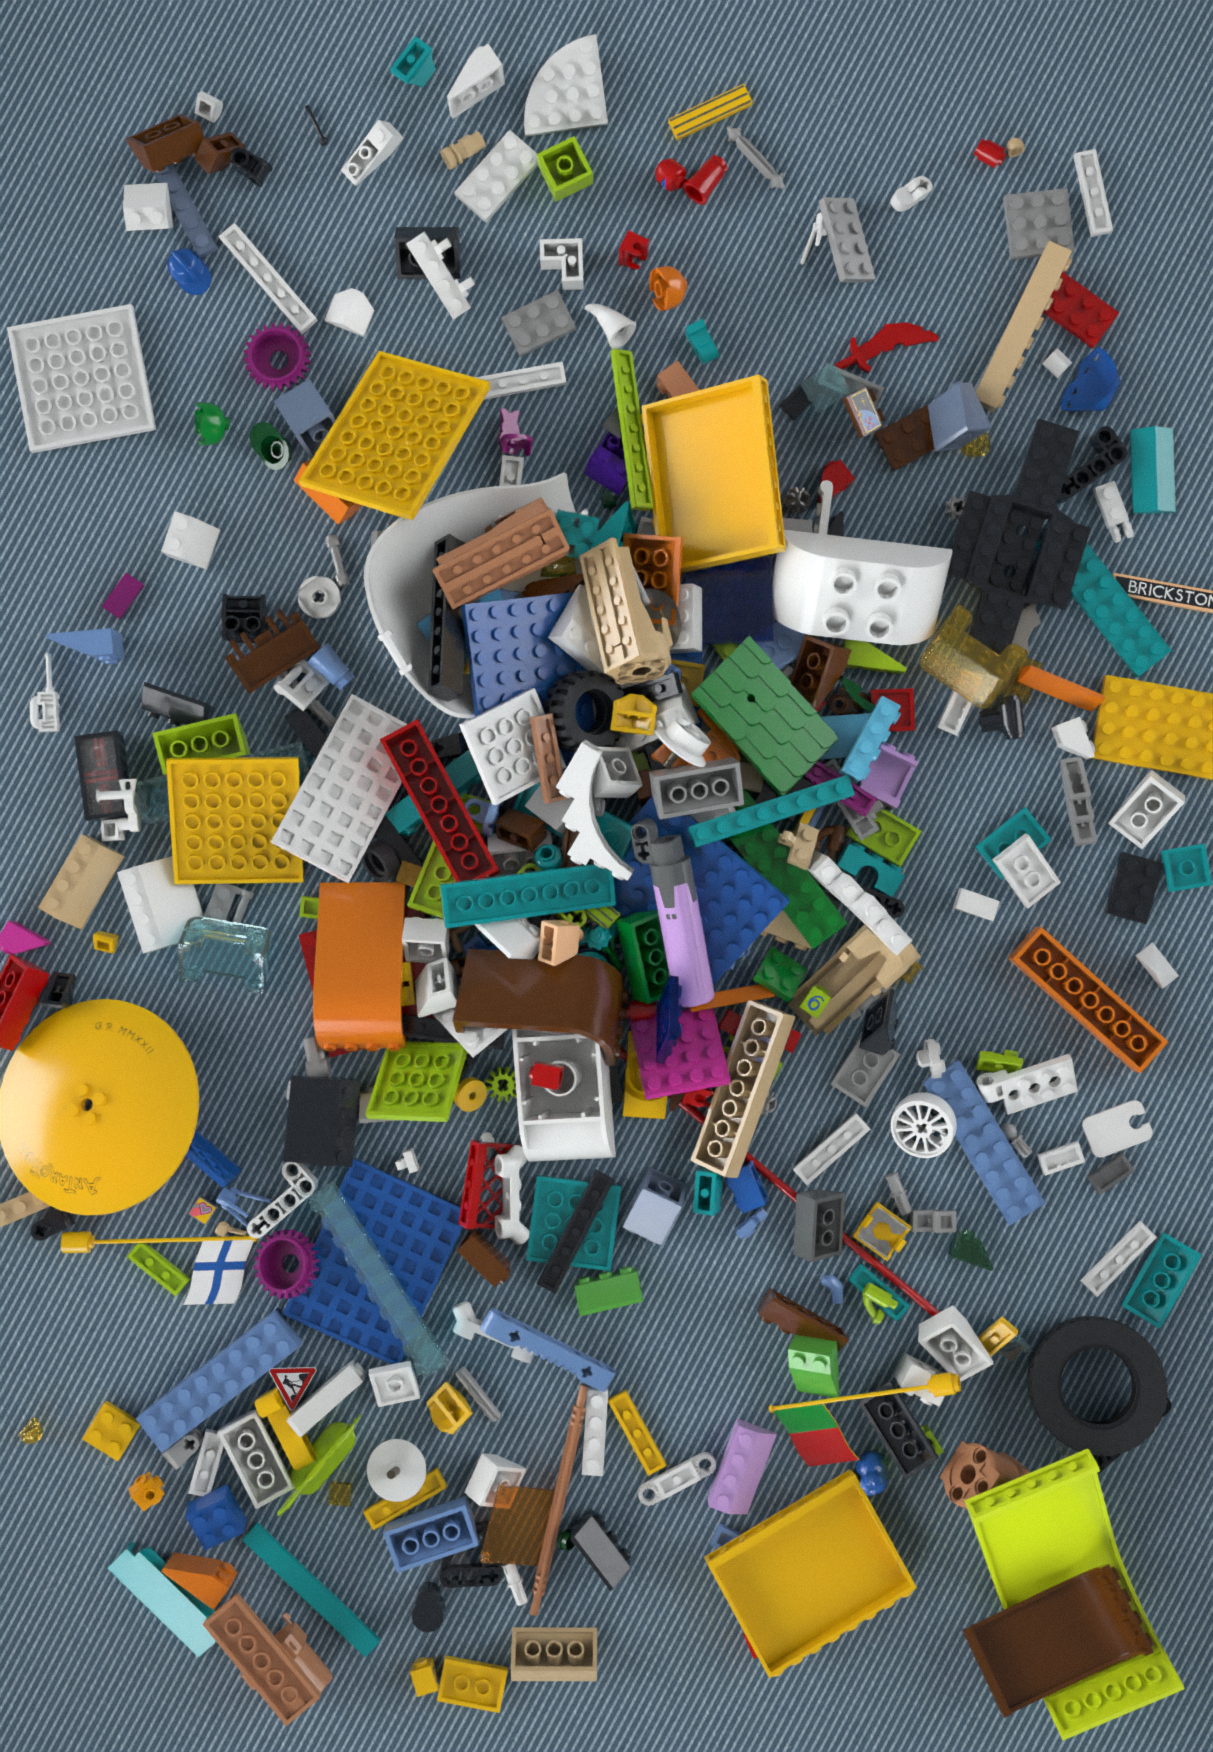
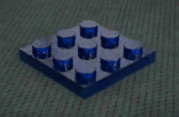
[656,975,682,1064]

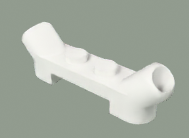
[495,1145,530,1245]
[453,1301,534,1363]

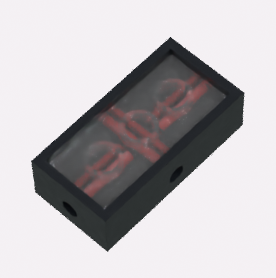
[74,730,130,822]

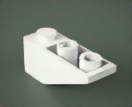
[341,120,404,186]

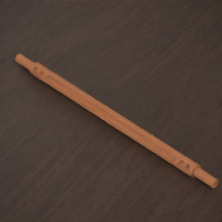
[530,1384,589,1616]

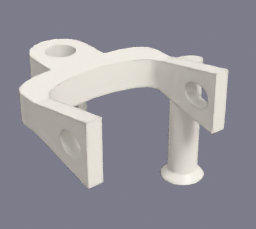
[96,779,146,832]

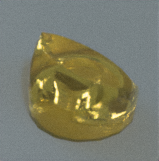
[960,432,991,458]
[540,556,577,577]

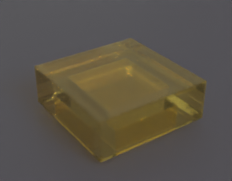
[328,1481,353,1507]

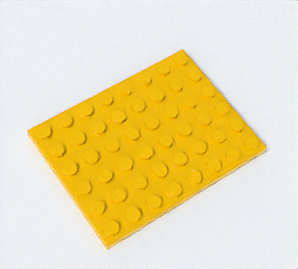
[299,351,491,521]

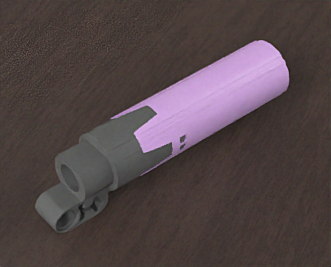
[631,818,715,1007]

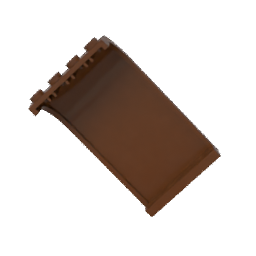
[453,949,628,1066]
[962,1564,1154,1718]

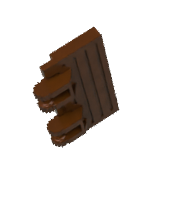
[224,609,321,694]

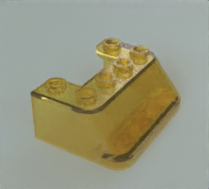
[919,604,1029,708]

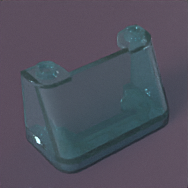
[178,917,272,994]

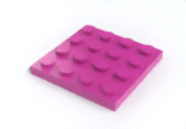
[630,1008,731,1100]

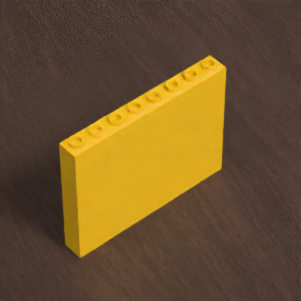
[641,375,786,574]
[704,1469,917,1679]

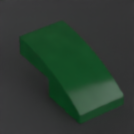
[838,675,875,713]

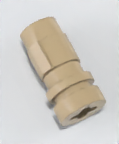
[440,131,486,170]

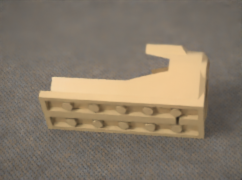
[579,537,673,684]
[787,924,920,1036]

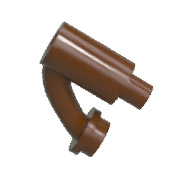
[814,824,848,860]

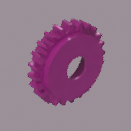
[243,323,311,392]
[254,1229,320,1299]

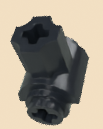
[979,695,1025,740]

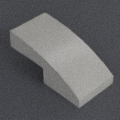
[910,1209,956,1233]

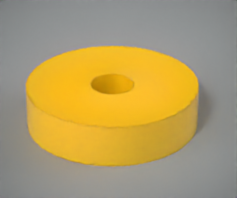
[454,1077,487,1112]

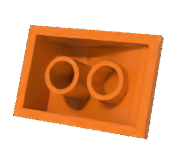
[161,1552,238,1610]

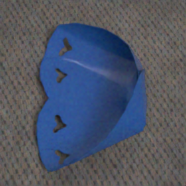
[1061,347,1121,412]

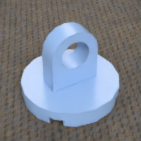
[465,799,502,837]

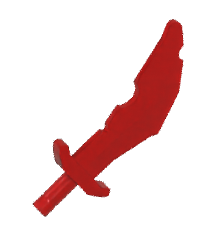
[834,322,939,373]

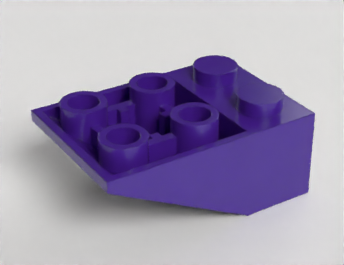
[584,432,647,496]

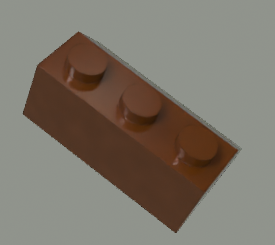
[126,114,205,173]

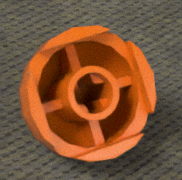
[649,266,687,311]

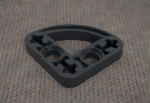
[440,1520,502,1588]

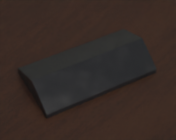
[859,1381,939,1480]

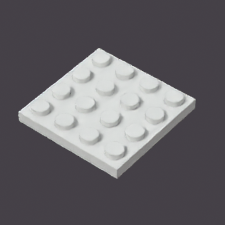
[459,688,566,805]

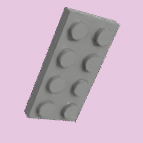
[818,197,875,283]

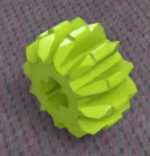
[486,1066,517,1102]

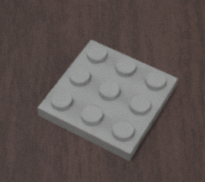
[1003,188,1075,260]

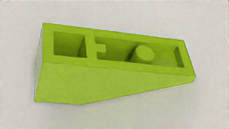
[842,639,906,675]

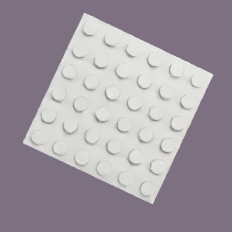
[7,304,156,453]

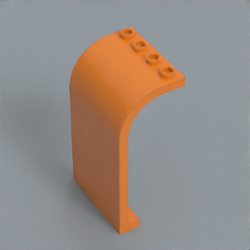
[313,882,407,1051]

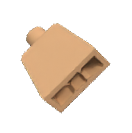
[538,920,584,966]

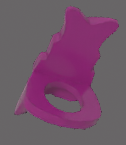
[498,408,533,456]

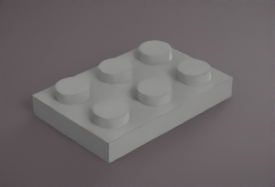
[501,290,576,357]
[829,1036,901,1107]

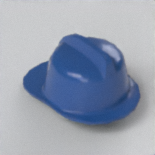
[167,248,212,295]

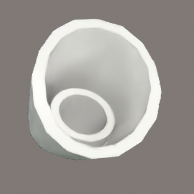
[585,303,636,349]

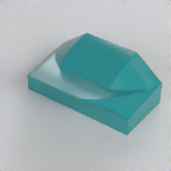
[390,36,436,87]

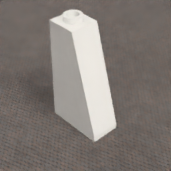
[286,1360,366,1437]

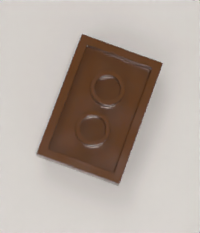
[874,405,935,472]

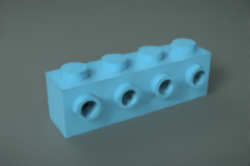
[838,696,901,784]

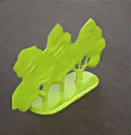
[277,1413,362,1516]

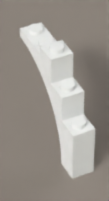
[556,740,635,881]
[807,850,912,956]

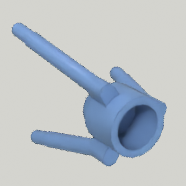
[216,1186,273,1227]

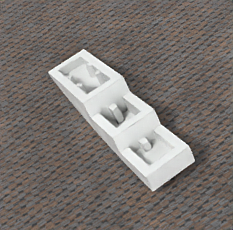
[937,668,983,736]

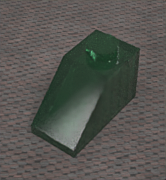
[948,1228,994,1271]

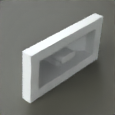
[1135,943,1179,989]

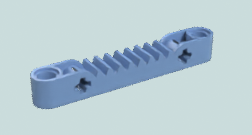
[480,1308,616,1392]

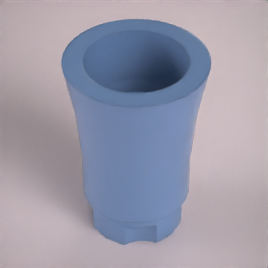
[308,643,355,691]

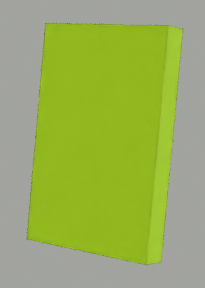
[846,808,922,868]

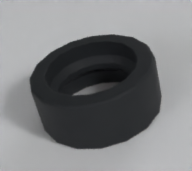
[361,840,400,882]

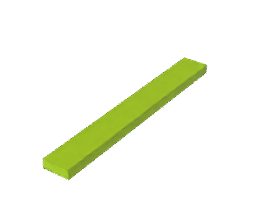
[610,348,653,511]

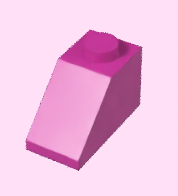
[0,921,51,955]

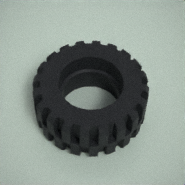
[543,671,624,753]

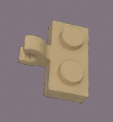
[777,822,819,870]

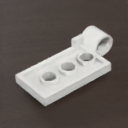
[976,1054,1078,1115]

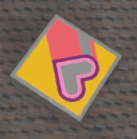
[188,1195,219,1225]

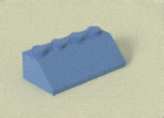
[383,1496,479,1573]

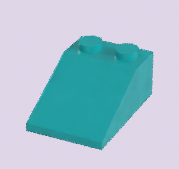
[589,502,638,550]

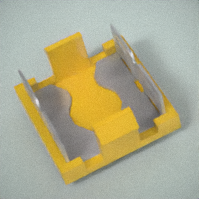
[852,1201,912,1262]

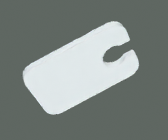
[1082,1100,1152,1158]

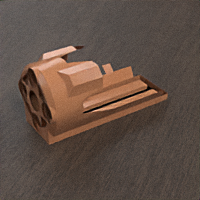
[432,497,570,609]

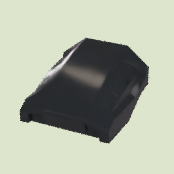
[221,594,266,643]

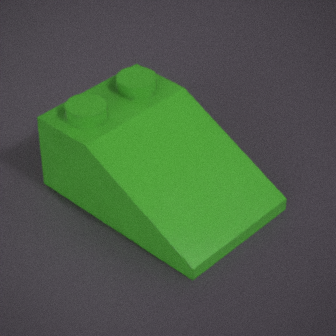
[788,1335,840,1398]

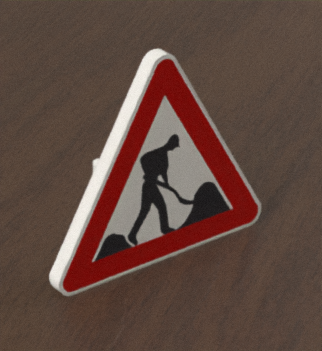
[269,1367,317,1411]

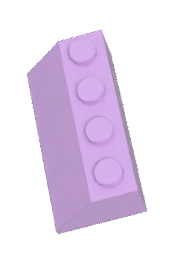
[707,1419,777,1514]

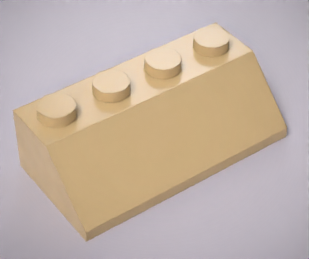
[38,834,125,929]
[511,1627,597,1681]

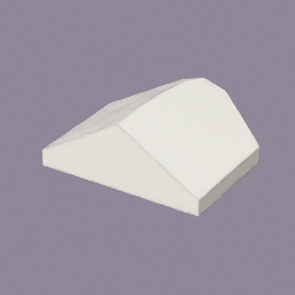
[325,288,374,337]

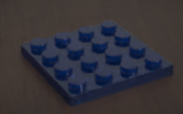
[686,556,774,645]

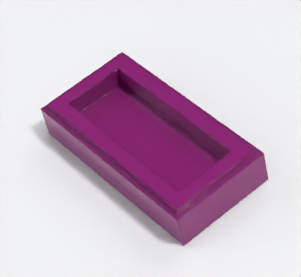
[102,573,145,620]

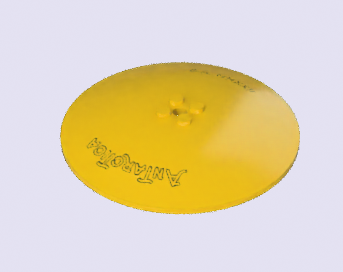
[0,999,199,1215]

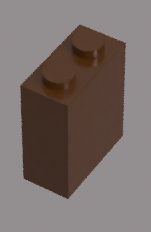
[457,1228,511,1287]

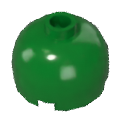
[195,402,229,446]

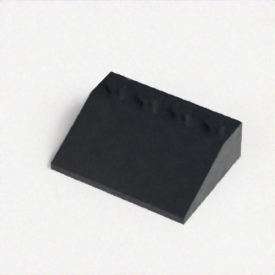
[283,1075,361,1167]

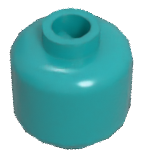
[534,844,562,870]

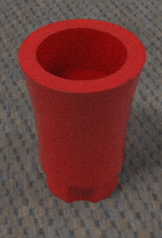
[683,155,728,205]

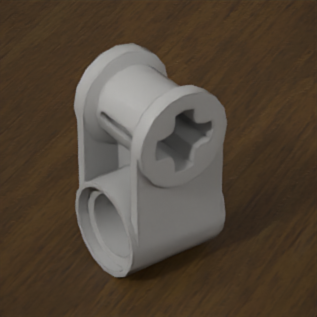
[162,1428,204,1470]

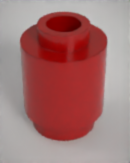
[973,139,1007,168]
[625,1000,657,1023]

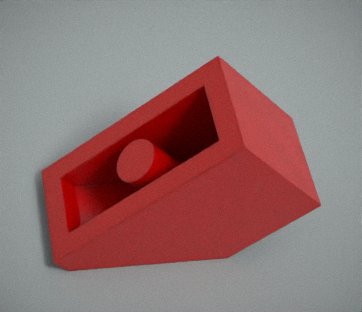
[816,459,855,506]

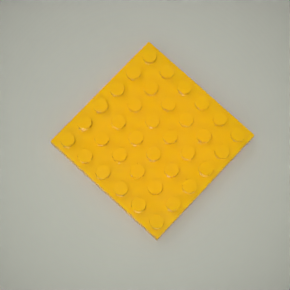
[166,757,304,884]

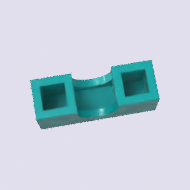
[836,842,905,897]

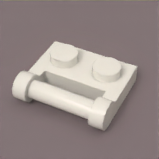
[274,659,330,711]

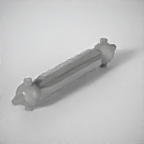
[727,126,785,190]

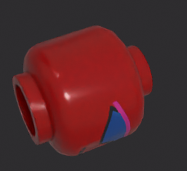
[655,158,687,192]

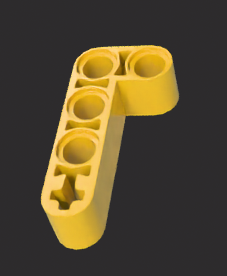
[255,1387,317,1471]

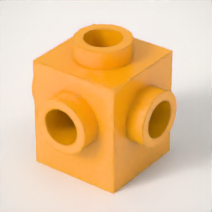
[128,1472,165,1512]

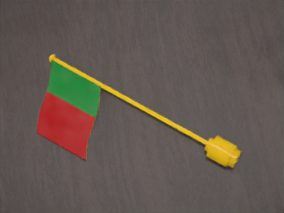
[769,1372,961,1467]

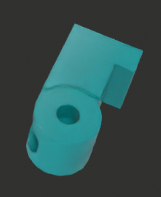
[685,318,719,365]

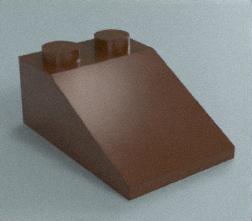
[790,635,852,709]

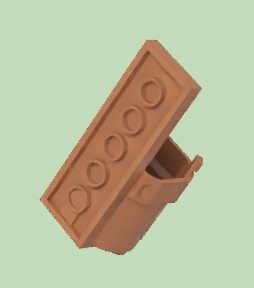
[940,1441,1031,1510]
[202,1593,333,1726]

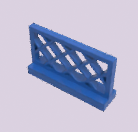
[185,1129,242,1188]

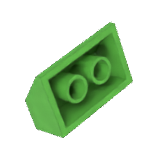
[574,1266,643,1316]

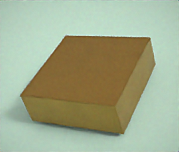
[396,861,422,887]

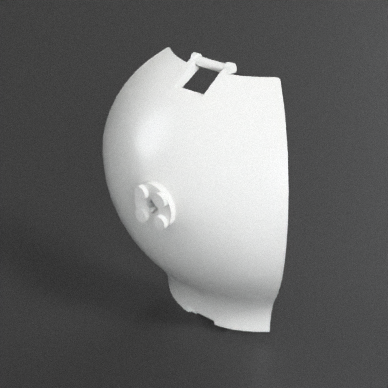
[364,472,589,718]

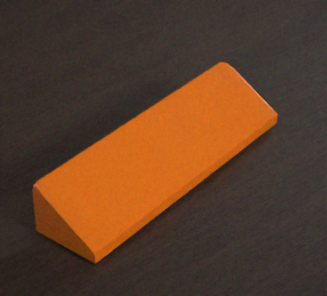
[1018,665,1105,711]
[690,984,775,1012]

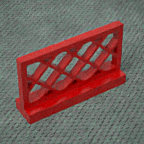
[459,1140,522,1229]

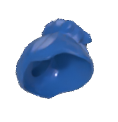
[856,1450,888,1496]

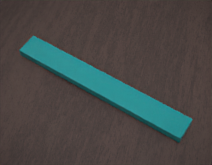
[242,1522,381,1657]

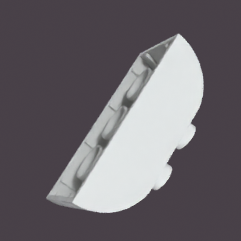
[768,530,952,645]

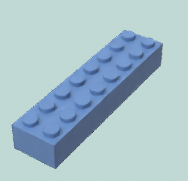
[136,1308,303,1453]

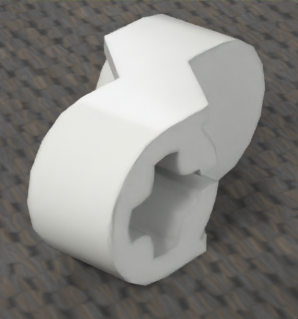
[890,176,932,212]

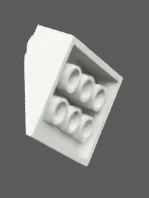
[548,584,623,687]
[117,856,210,954]

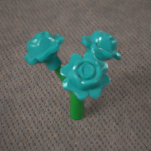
[578,917,623,970]

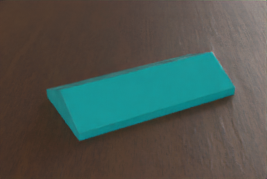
[1130,426,1176,514]
[1121,1232,1202,1329]

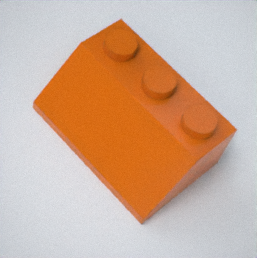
[293,459,363,525]

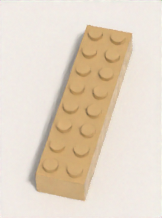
[690,1000,795,1178]

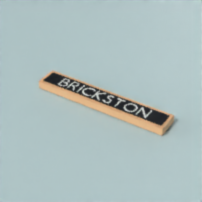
[1112,573,1213,614]

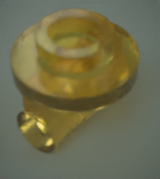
[18,1417,43,1444]

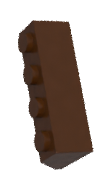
[757,1288,849,1352]

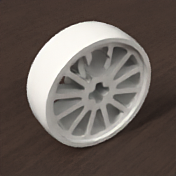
[891,1092,957,1158]

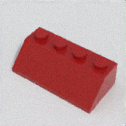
[0,954,50,1051]

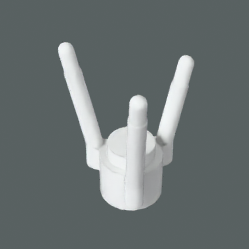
[800,213,827,265]

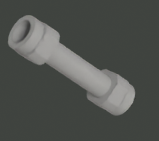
[325,535,350,587]
[849,986,893,1021]

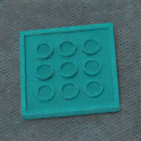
[526,1175,621,1271]

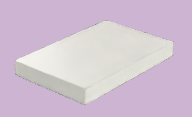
[992,833,1061,908]

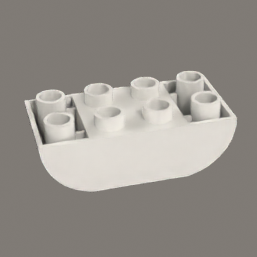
[512,1029,616,1162]

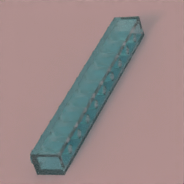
[309,1180,449,1379]

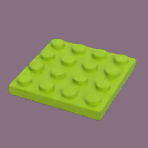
[365,1042,467,1122]

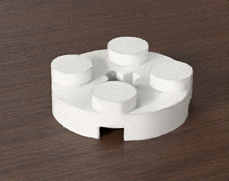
[298,576,341,620]

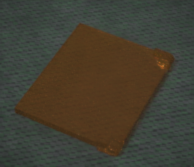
[480,1484,555,1566]

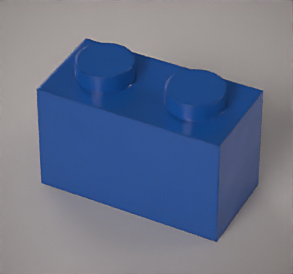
[725,1160,769,1214]

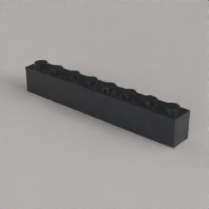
[428,534,465,702]

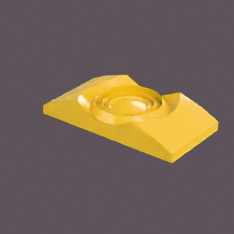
[622,1031,667,1119]

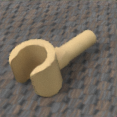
[215,1221,247,1237]

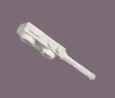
[30,653,60,732]

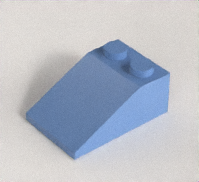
[46,628,125,665]

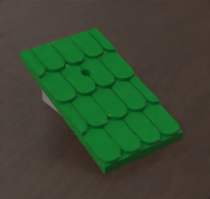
[691,636,838,797]

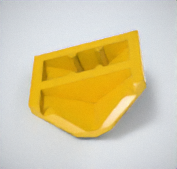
[610,694,657,736]
[426,1382,473,1434]

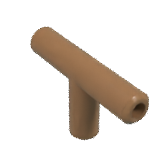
[449,925,472,954]

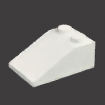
[447,44,505,119]
[1108,770,1185,849]
[918,1305,993,1382]

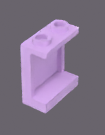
[859,743,919,809]

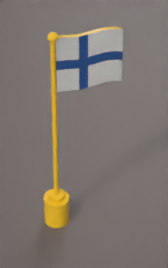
[61,1231,259,1305]

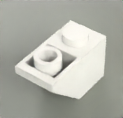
[1051,717,1095,760]

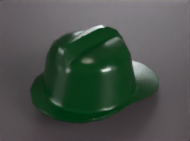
[249,422,292,470]

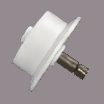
[655,717,711,769]
[367,1439,426,1502]

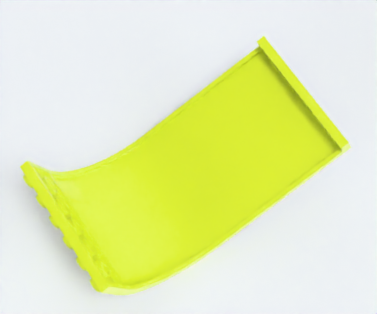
[964,1449,1184,1740]

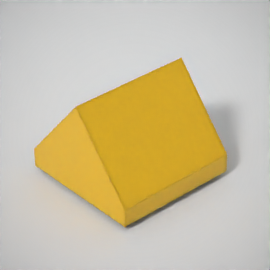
[93,930,120,954]

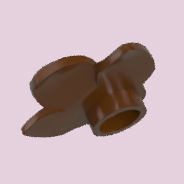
[828,682,870,715]

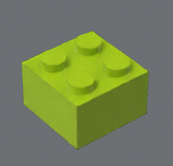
[536,136,593,202]

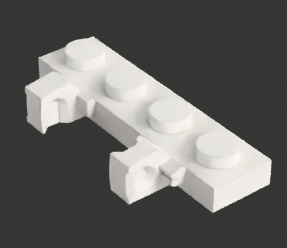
[406,231,475,319]

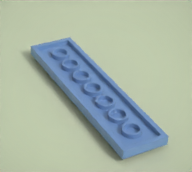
[922,1059,1045,1225]

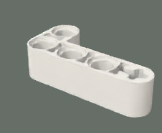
[247,1162,318,1239]

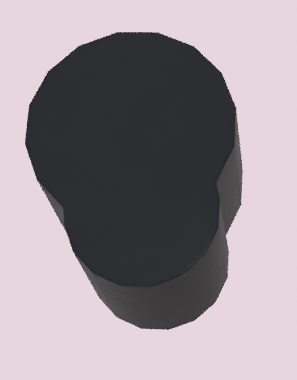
[412,1581,446,1633]

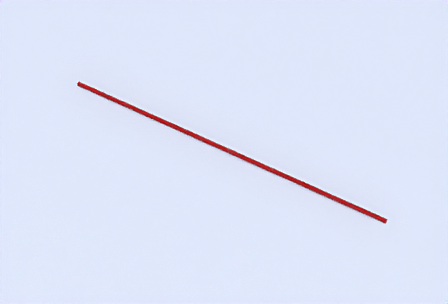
[500,950,940,1316]

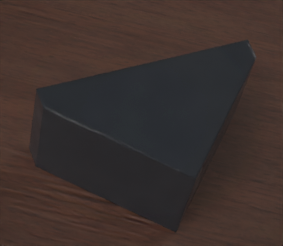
[41,972,76,1008]

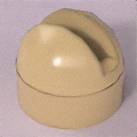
[1007,138,1025,157]

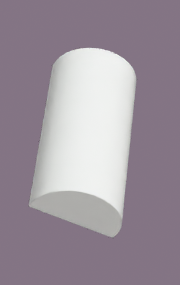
[217,1410,295,1509]

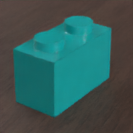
[693,1166,723,1216]

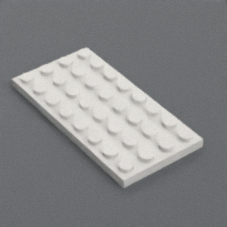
[271,694,407,883]

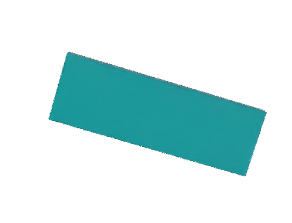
[847,1263,910,1322]

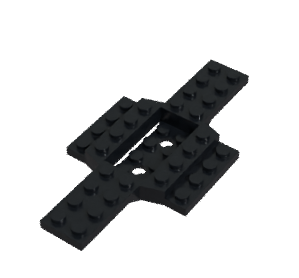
[947,419,1091,679]

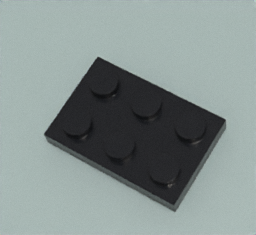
[1104,852,1164,924]

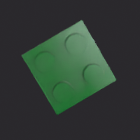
[753,946,807,1002]

